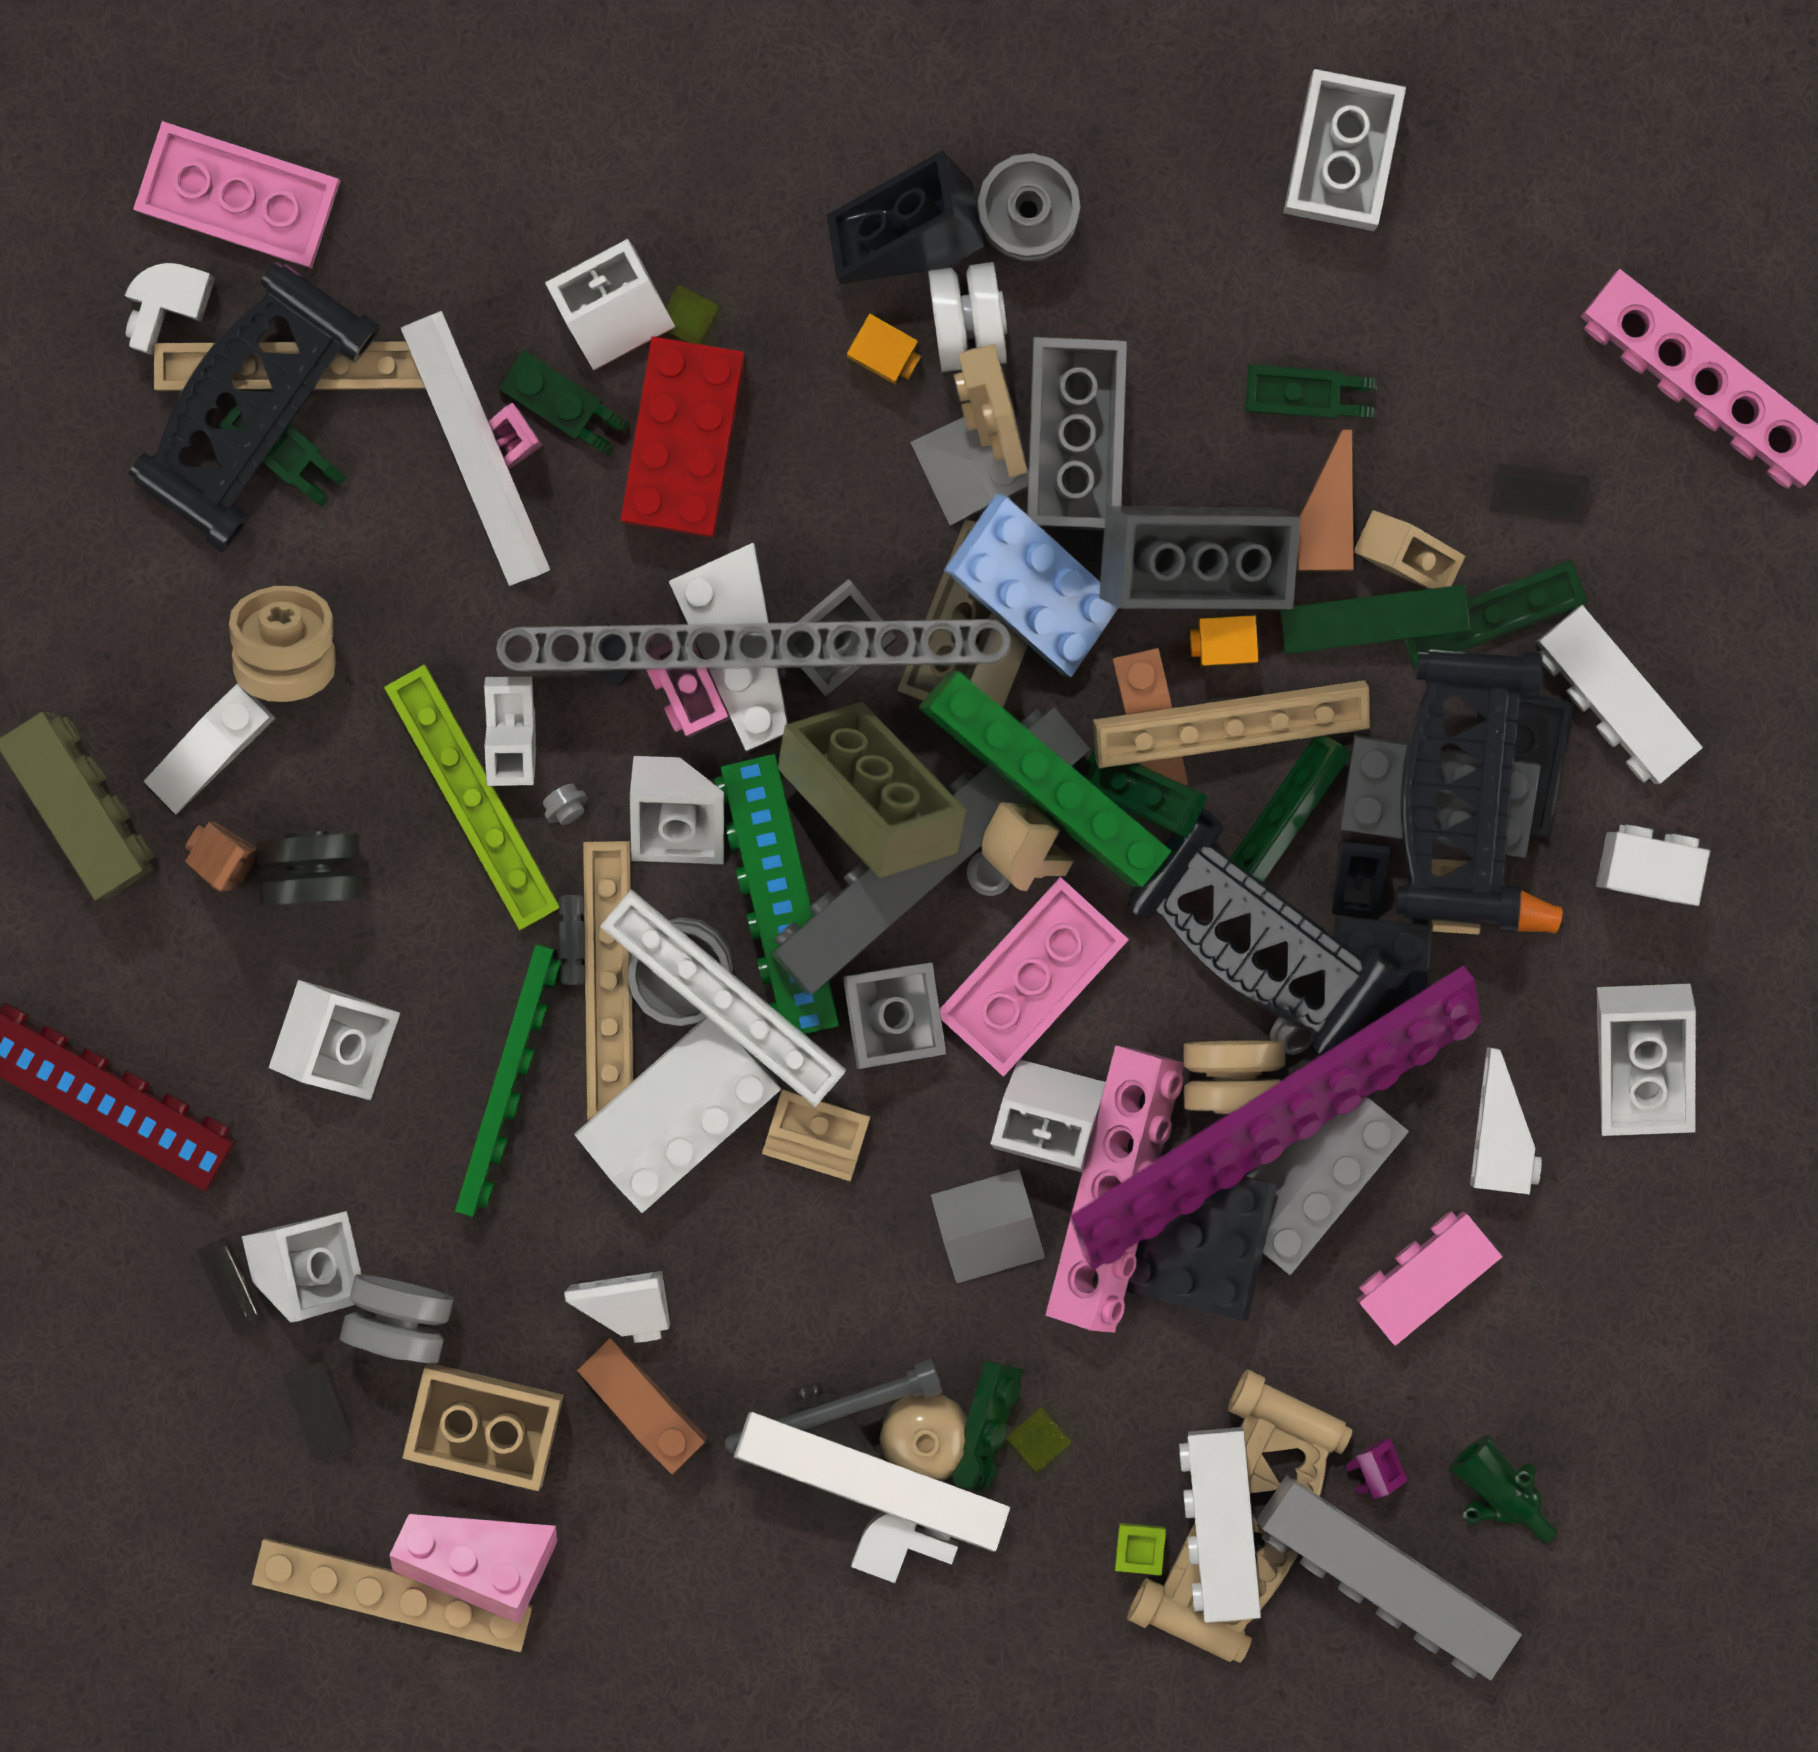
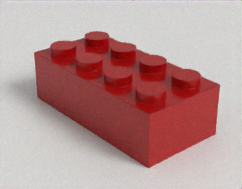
[620,336,746,539]

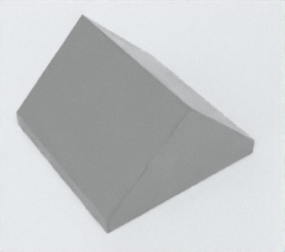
[788,579,896,697]
[843,962,946,1069]
[931,1169,1045,1284]

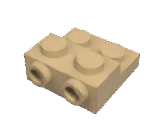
[954,344,1027,478]

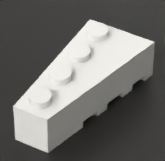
[669,542,788,752]

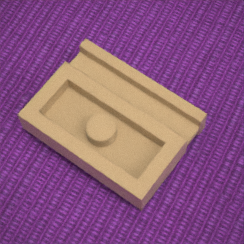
[762,1089,871,1181]

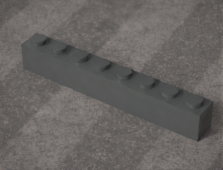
[770,707,1090,995]

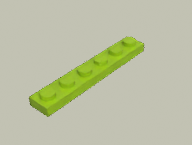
[384,664,560,930]

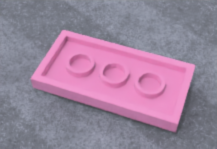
[133,121,340,269]
[940,877,1129,1077]

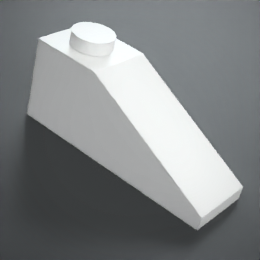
[144,684,276,815]
[1470,1047,1542,1194]

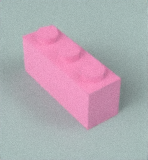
[1356,1211,1502,1346]

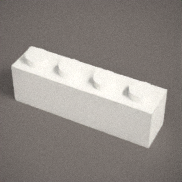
[1535,605,1703,784]
[1179,1427,1261,1623]

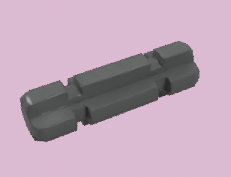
[559,895,585,985]

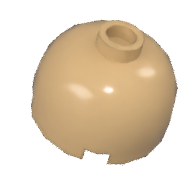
[879,1394,967,1482]

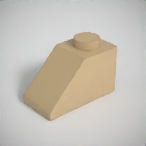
[1353,510,1465,589]

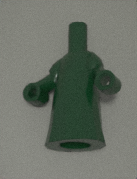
[1449,1435,1557,1544]

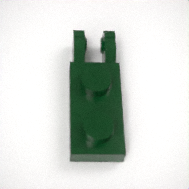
[498,350,630,457]
[1244,364,1377,420]
[219,390,347,507]
[951,1361,1023,1492]

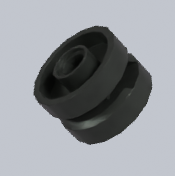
[256,831,363,906]

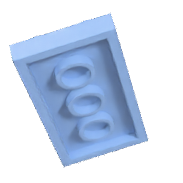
[945,494,1119,677]

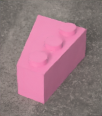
[389,1514,557,1624]

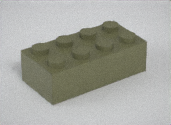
[778,702,966,878]
[0,712,156,900]

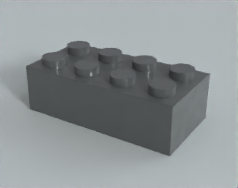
[1099,506,1301,609]
[1340,735,1541,858]

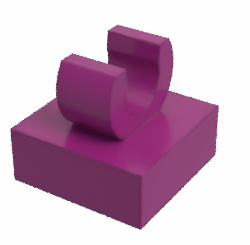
[1346,1438,1408,1499]

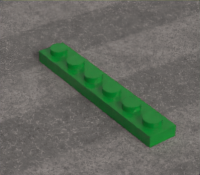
[455,944,561,1217]

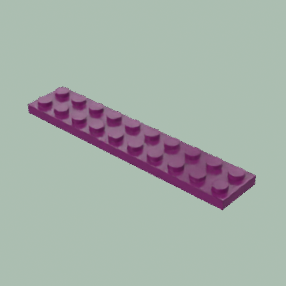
[1070,965,1481,1270]

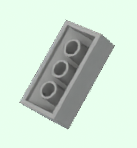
[1027,337,1127,531]
[1246,1095,1409,1275]

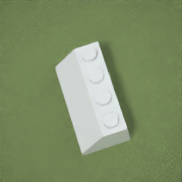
[575,1017,781,1213]

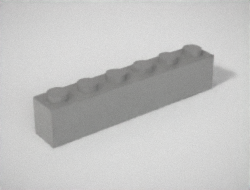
[1256,1475,1522,1681]

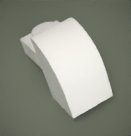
[125,263,215,355]
[484,677,536,786]
[851,1512,958,1583]

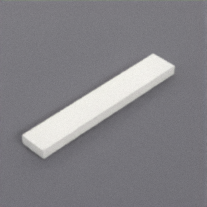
[401,311,550,586]
[600,890,846,1107]
[734,1412,1010,1552]

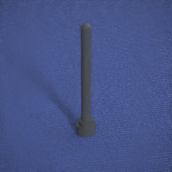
[725,1358,943,1453]

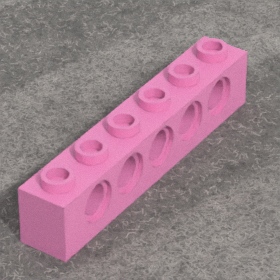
[1580,269,1818,489]
[1045,1046,1184,1332]

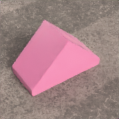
[488,403,543,470]

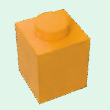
[847,313,922,385]
[1190,615,1258,667]

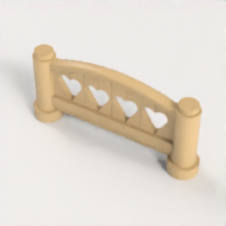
[1127,1369,1352,1663]

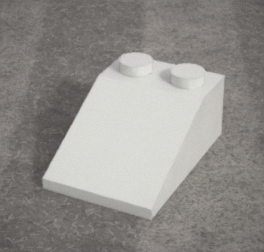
[1597,984,1696,1136]

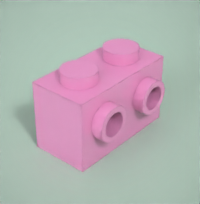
[647,640,731,737]

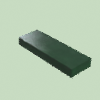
[1081,747,1208,839]

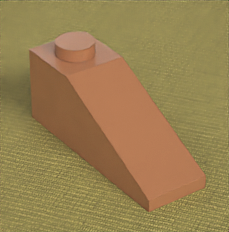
[1296,430,1354,572]
[1111,648,1188,785]
[185,822,257,891]
[577,1338,707,1474]

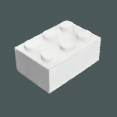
[1283,69,1406,231]

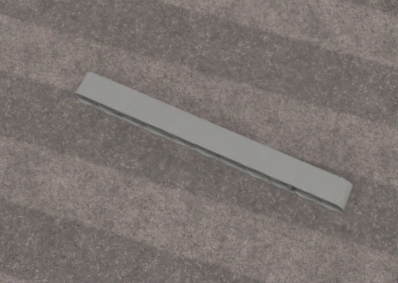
[497,620,1011,672]

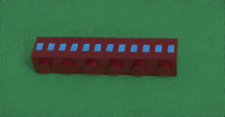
[0,1002,237,1191]

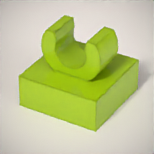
[1115,1523,1166,1575]

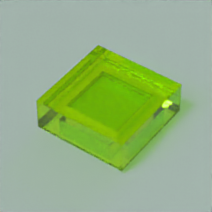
[666,285,720,344]
[1006,1407,1072,1472]

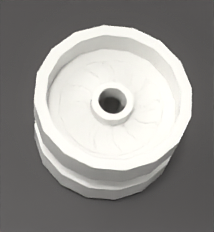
[928,262,1007,372]

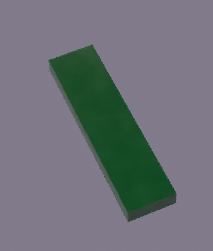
[1403,560,1588,669]
[1280,584,1471,654]
[1230,735,1352,882]

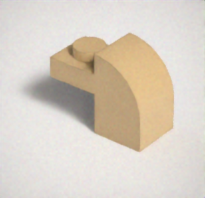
[982,803,1073,891]

